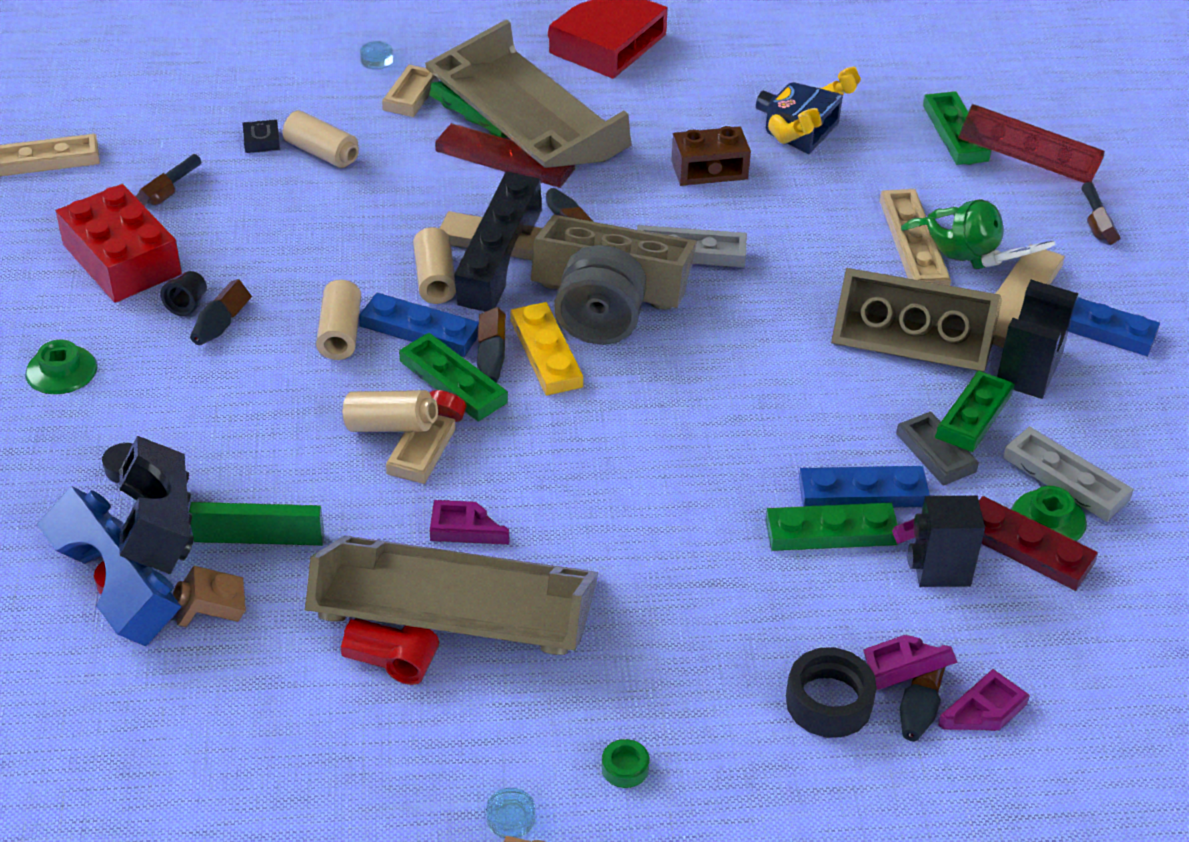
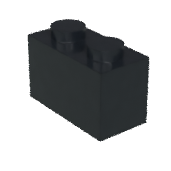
[908,495,985,587]

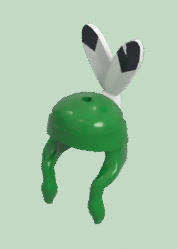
[901,199,1055,270]

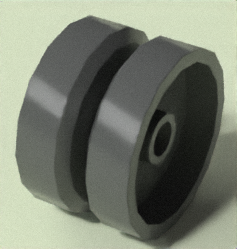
[555,245,646,345]

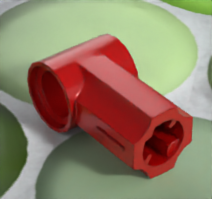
[340,618,440,685]

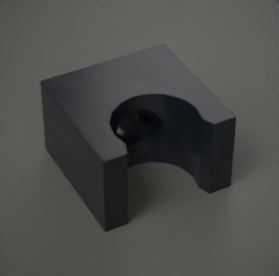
[997,279,1079,399]

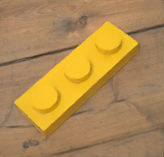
[510,302,583,396]

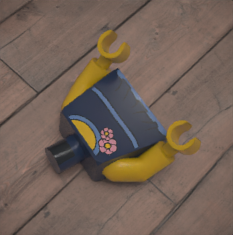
[756,67,861,154]

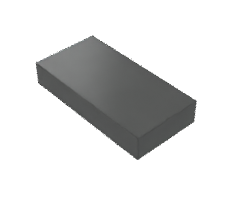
[896,411,979,486]

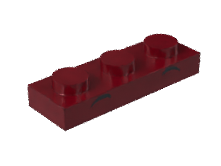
[979,496,1098,591]

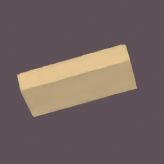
[382,65,439,117]
[386,415,455,484]

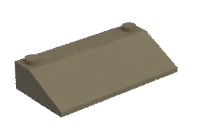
[425,19,632,168]
[305,535,598,655]

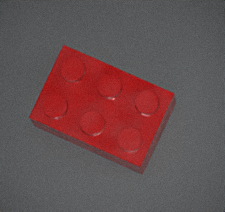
[55,183,182,303]

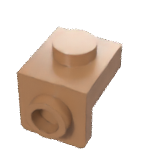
[173,565,246,627]

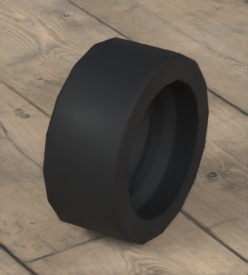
[786,647,877,738]

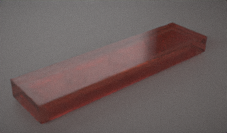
[958,104,1105,183]
[435,123,575,188]

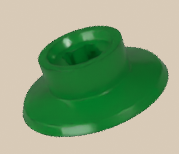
[25,339,98,395]
[1011,486,1087,541]

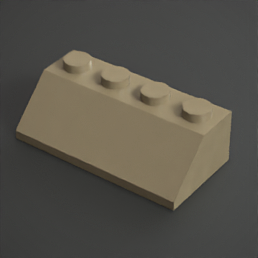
[531,215,697,310]
[831,268,1002,372]

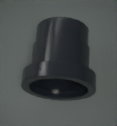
[160,271,207,316]

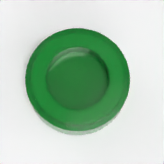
[602,739,650,788]

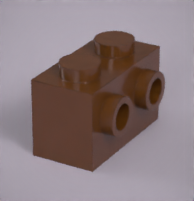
[671,126,751,186]

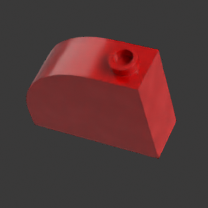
[547,0,668,79]

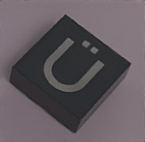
[242,120,280,153]

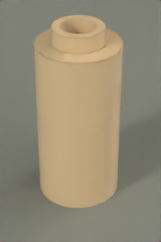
[283,110,359,168]
[413,227,456,304]
[316,280,361,360]
[342,390,438,432]

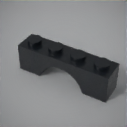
[454,171,542,312]
[119,435,194,574]

